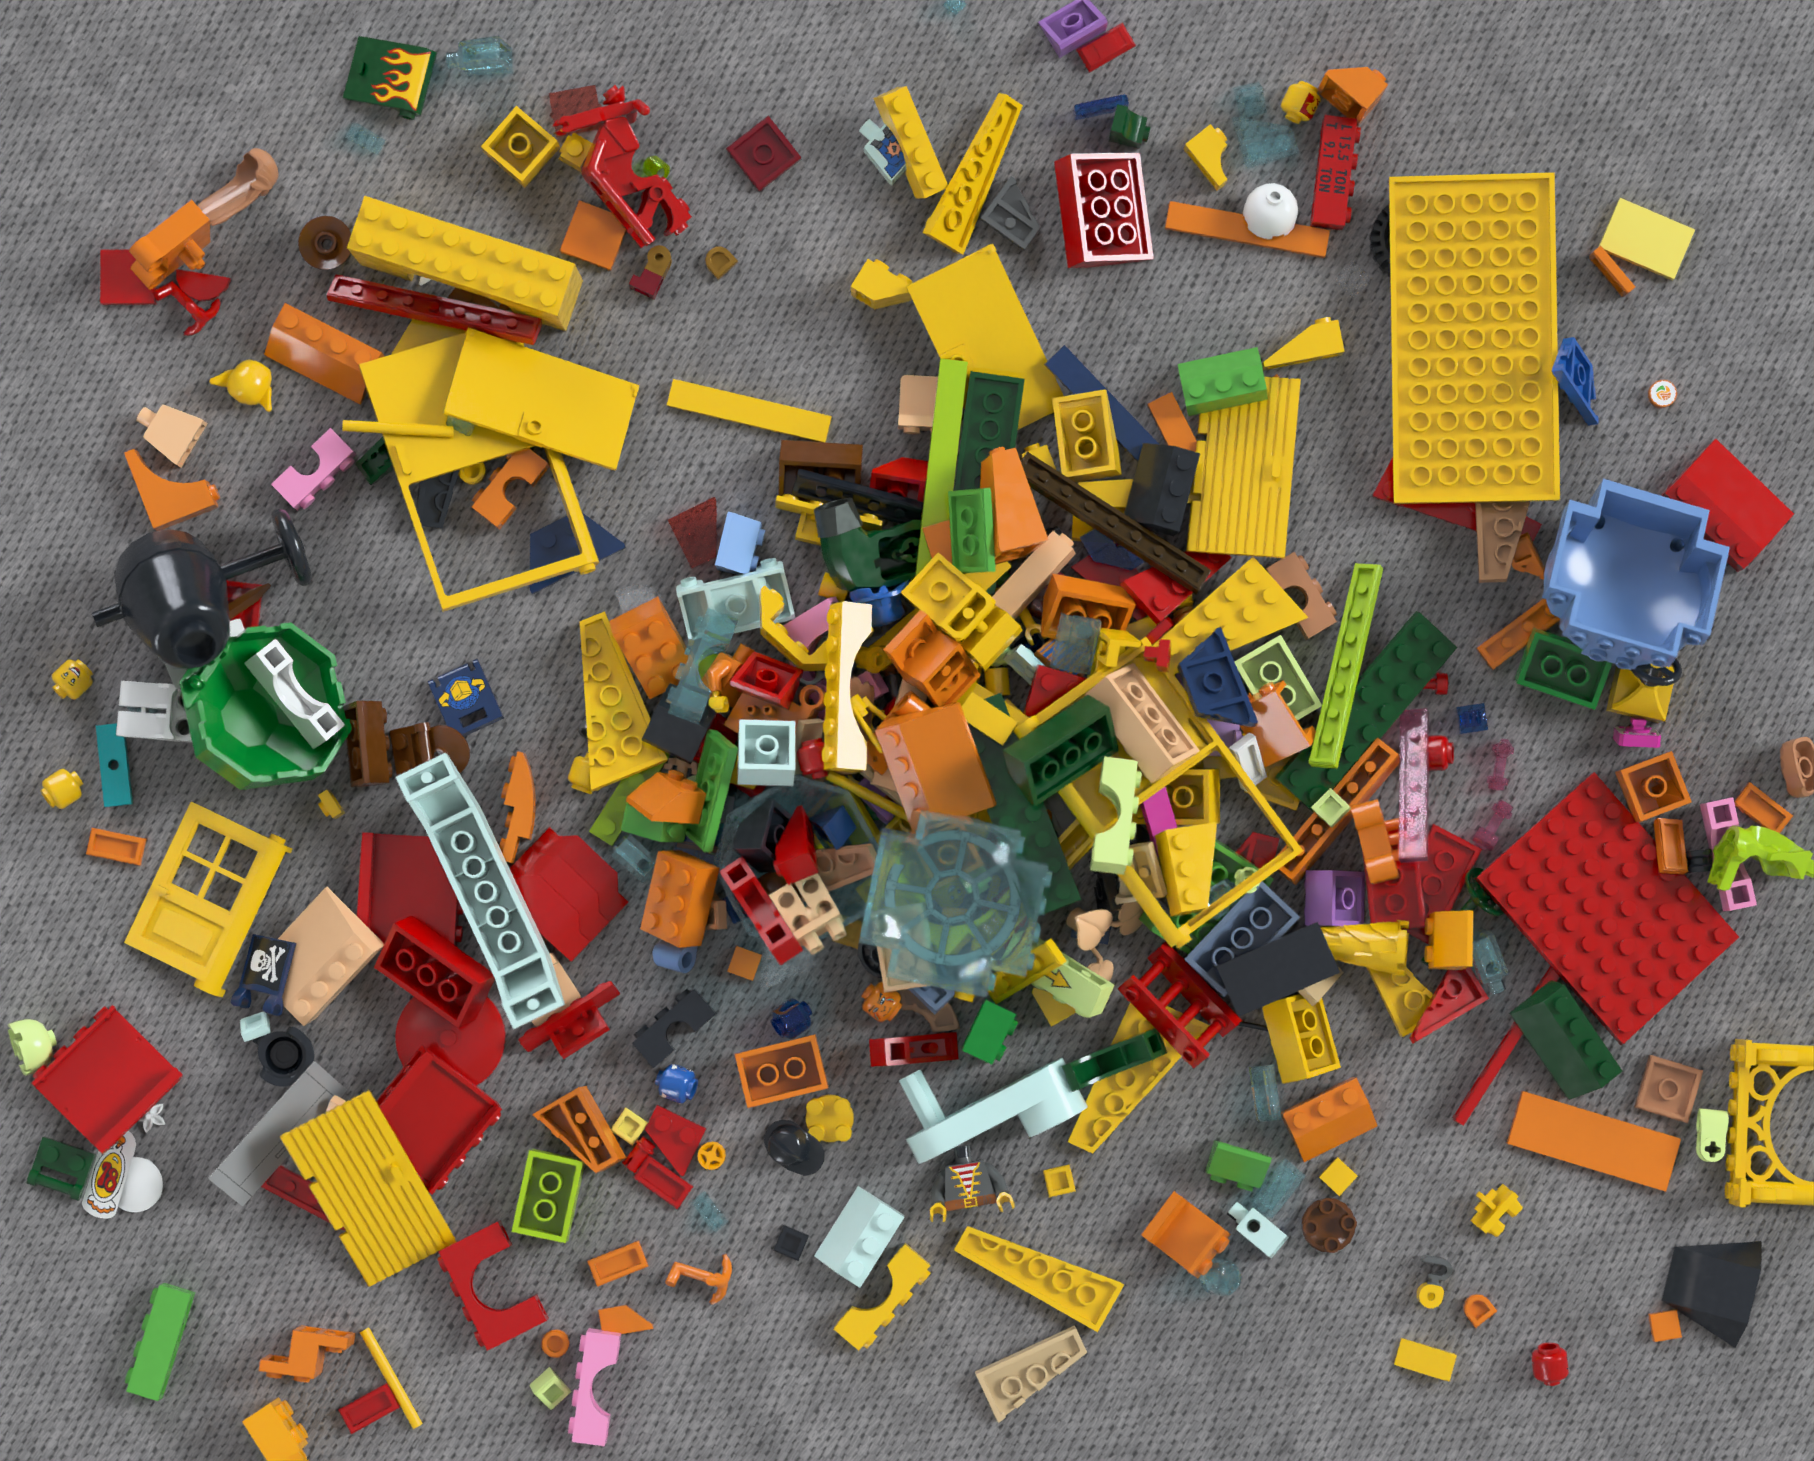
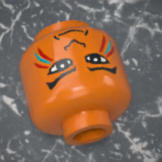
[861,981,903,1022]

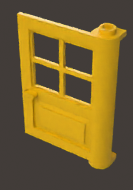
[124,802,293,998]

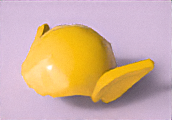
[209,359,272,412]

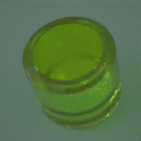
[642,155,670,178]

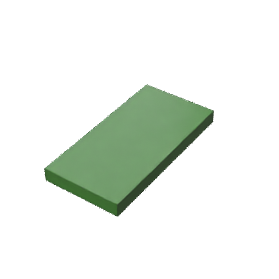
[685,729,738,852]

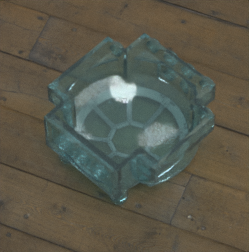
[859,809,1052,997]

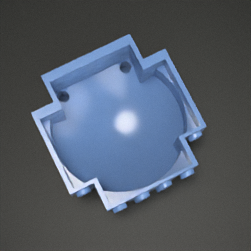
[1542,479,1730,670]

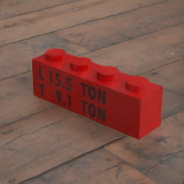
[1310,115,1361,230]

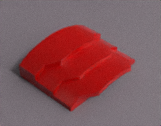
[509,827,629,962]

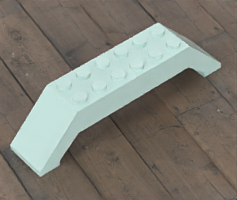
[396,753,565,1029]

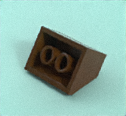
[778,440,863,503]
[343,701,392,788]

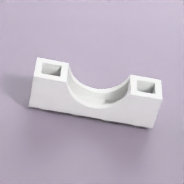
[244,639,345,749]

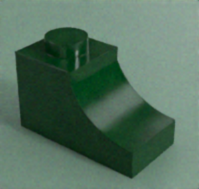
[1108,104,1151,149]
[355,437,394,486]

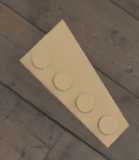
[975,1325,1087,1423]

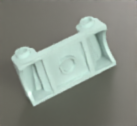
[676,558,796,644]

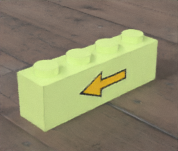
[1001,930,1115,1018]

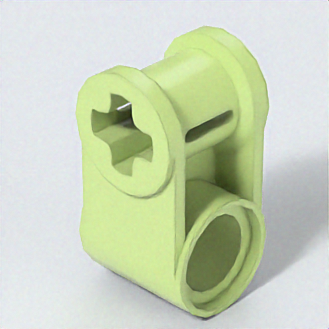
[1696,1108,1729,1162]

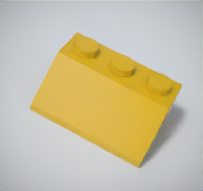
[1262,993,1341,1084]

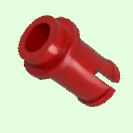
[622,1137,655,1173]

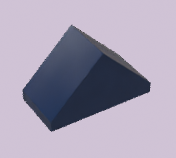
[809,805,857,850]

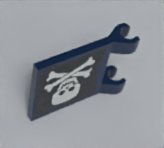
[231,934,296,1016]

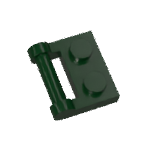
[26,1136,96,1201]

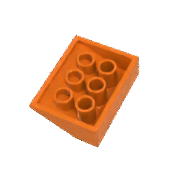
[875,702,997,832]

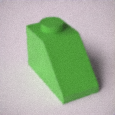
[621,803,688,842]

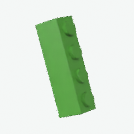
[125,1283,196,1401]

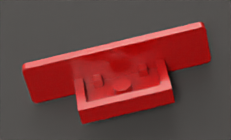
[518,981,620,1059]

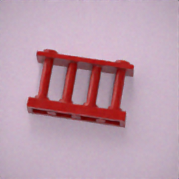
[1117,941,1242,1069]

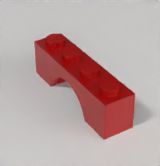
[719,856,803,966]

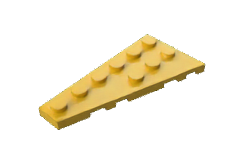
[1153,557,1308,675]

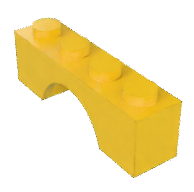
[873,86,948,199]
[834,1243,931,1351]

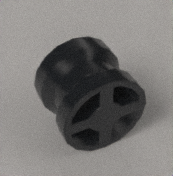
[1686,849,1712,873]

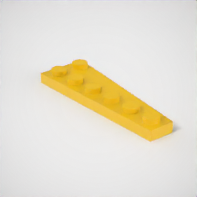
[954,1226,1124,1332]

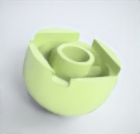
[8,1019,57,1076]

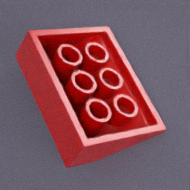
[1054,153,1154,268]
[1660,439,1794,572]

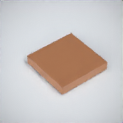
[1634,1055,1703,1123]

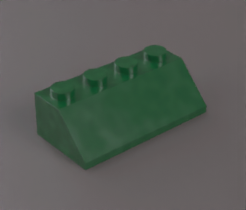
[1003,695,1119,807]
[1509,980,1623,1100]

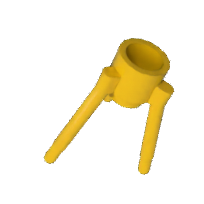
[850,694,886,753]

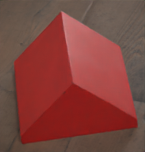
[730,651,804,710]

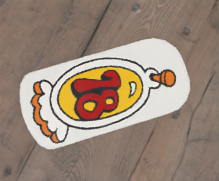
[82,1131,136,1219]

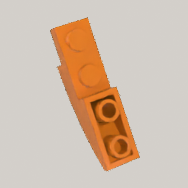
[499,751,536,863]

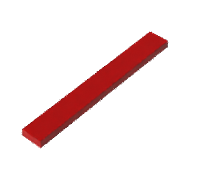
[326,274,543,345]
[1452,966,1560,1126]

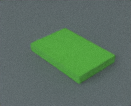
[948,488,996,573]

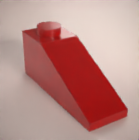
[773,805,819,885]
[869,1032,959,1067]

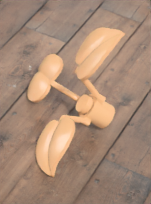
[1067,901,1144,982]

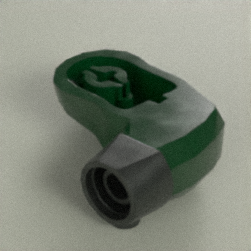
[814,498,922,592]

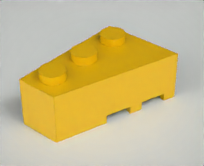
[1155,822,1217,917]

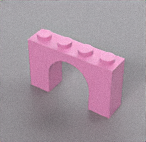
[783,597,889,721]

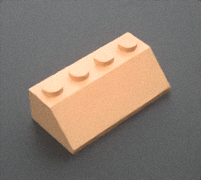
[1085,663,1200,783]

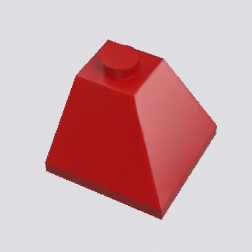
[870,457,928,502]

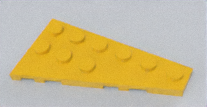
[580,612,668,792]
[1067,1003,1209,1153]

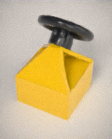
[1606,658,1682,723]

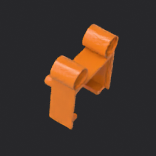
[129,200,210,290]
[724,685,826,733]
[1351,799,1413,884]

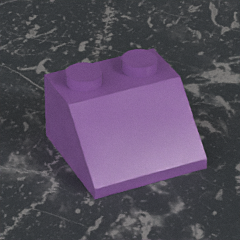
[1304,870,1365,926]

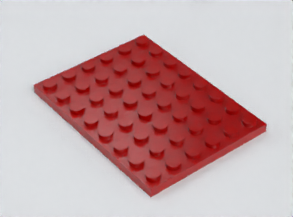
[1475,772,1739,1045]

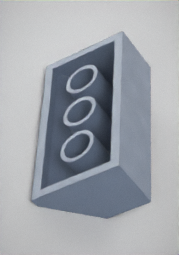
[1184,881,1300,997]

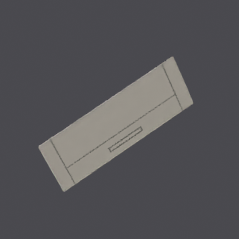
[208,1061,347,1206]

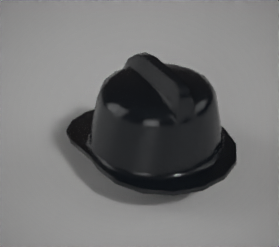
[764,1119,825,1176]

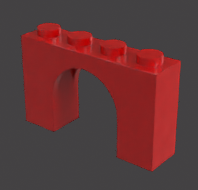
[437,1220,549,1351]

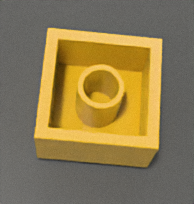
[481,106,560,188]

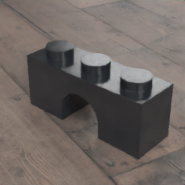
[632,988,717,1068]

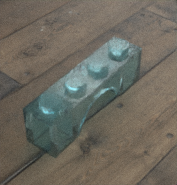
[666,608,739,725]

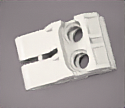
[116,681,192,742]

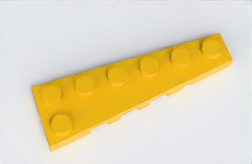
[922,93,1023,255]

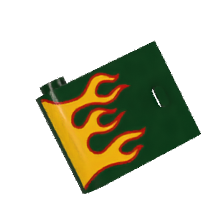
[343,36,437,120]

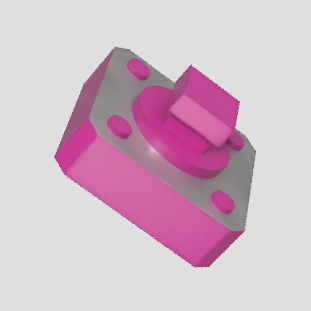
[1613,717,1661,748]

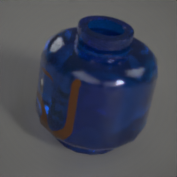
[770,998,813,1039]

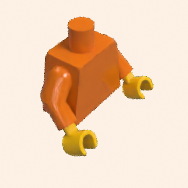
[696,643,755,713]

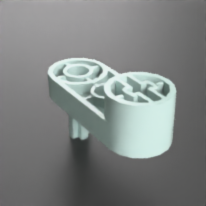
[899,1058,1088,1164]

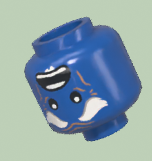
[655,1064,698,1104]

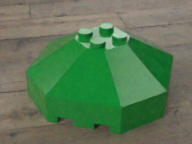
[179,622,352,790]

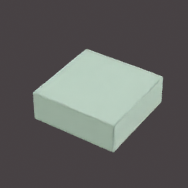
[240,1011,271,1042]

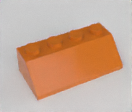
[264,303,385,405]

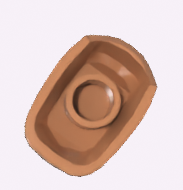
[1780,737,1814,798]

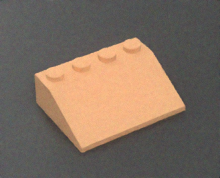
[278,887,384,1026]

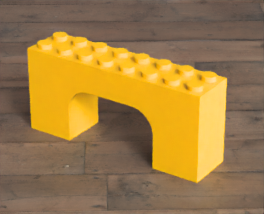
[347,196,583,331]

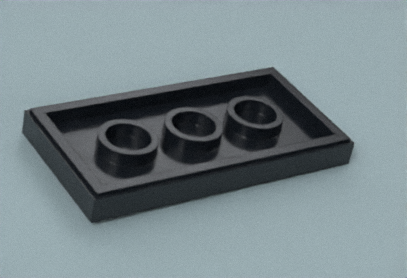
[1216,922,1340,1017]

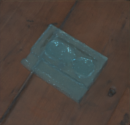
[1050,613,1102,675]

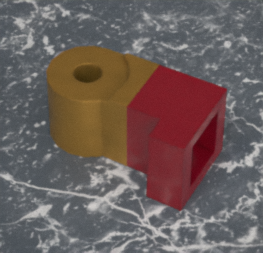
[629,245,672,300]

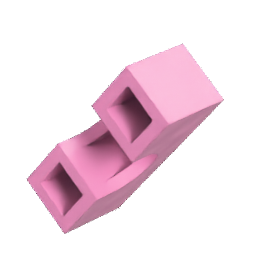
[271,428,357,511]

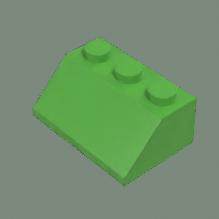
[1178,347,1268,416]

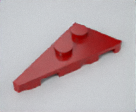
[1409,967,1489,1044]

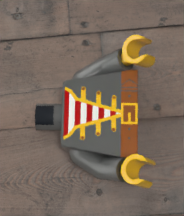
[930,1145,1015,1222]

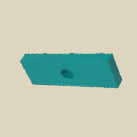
[96,723,133,807]

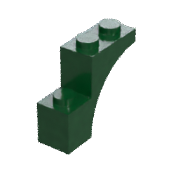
[1062,1028,1167,1092]

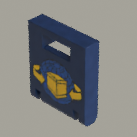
[428,659,504,737]

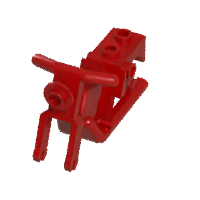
[552,85,692,248]

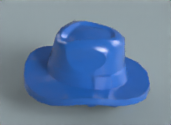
[849,580,909,627]

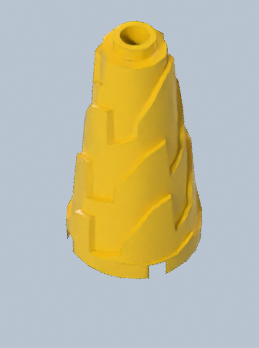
[1320,920,1409,976]

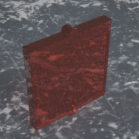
[549,85,602,137]

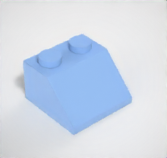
[715,512,766,575]

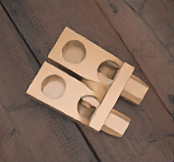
[769,874,846,955]

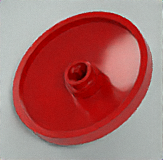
[395,996,506,1086]

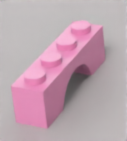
[1700,797,1757,911]
[568,1328,621,1446]

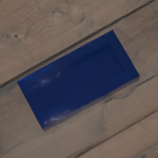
[1073,94,1129,121]

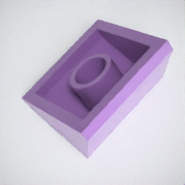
[1038,0,1108,58]

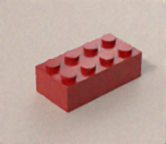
[374,915,495,1028]

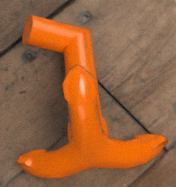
[665,1254,732,1305]

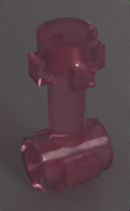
[1487,738,1514,791]
[1472,799,1513,851]

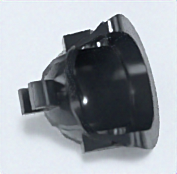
[253,1026,314,1087]

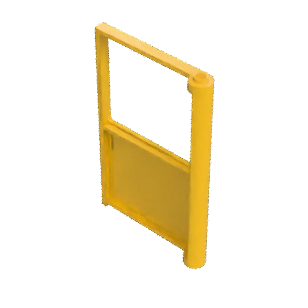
[359,332,600,612]
[1013,637,1303,949]

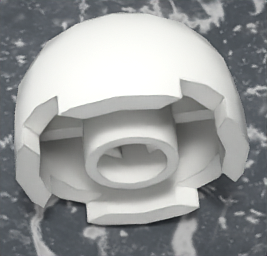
[1243,183,1298,239]

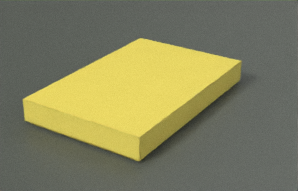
[1599,198,1695,281]

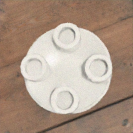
[118,1157,163,1212]

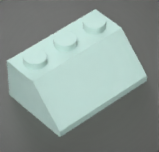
[814,1186,904,1287]

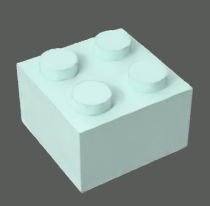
[738,720,795,786]

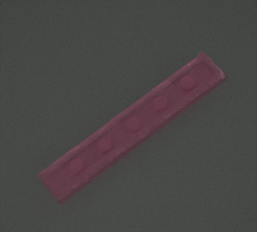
[1399,708,1429,863]

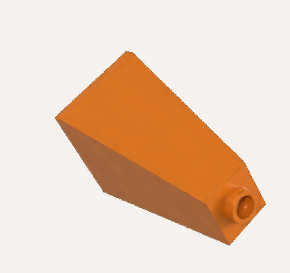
[980,447,1048,564]

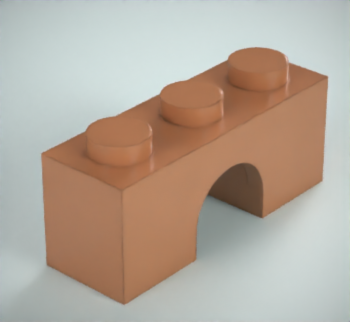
[1265,552,1337,640]

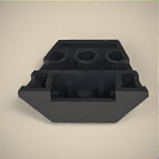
[1661,1241,1762,1348]

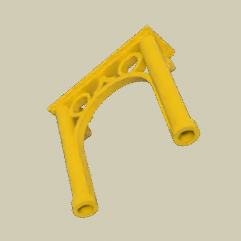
[1724,1039,1814,1207]

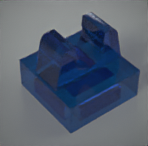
[1456,703,1488,734]

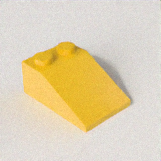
[1052,389,1122,483]

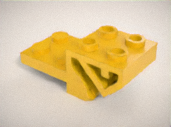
[901,553,1023,671]

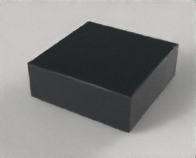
[773,1225,809,1261]

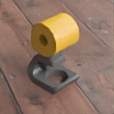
[1417,1255,1453,1309]

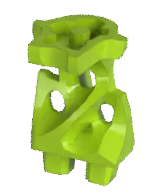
[1707,825,1814,891]

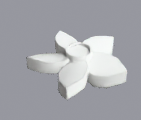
[139,1104,165,1132]

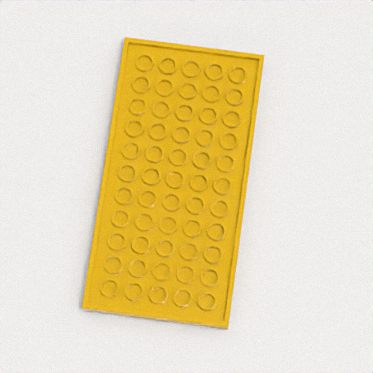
[1389,172,1560,504]

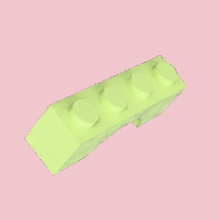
[1090,756,1141,875]

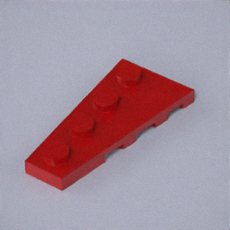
[1120,551,1232,625]

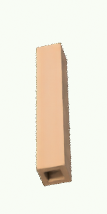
[968,531,1076,663]

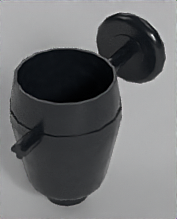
[92,509,312,669]

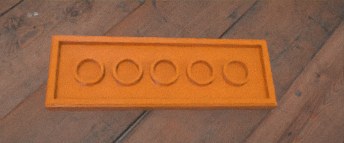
[1507,1091,1681,1191]

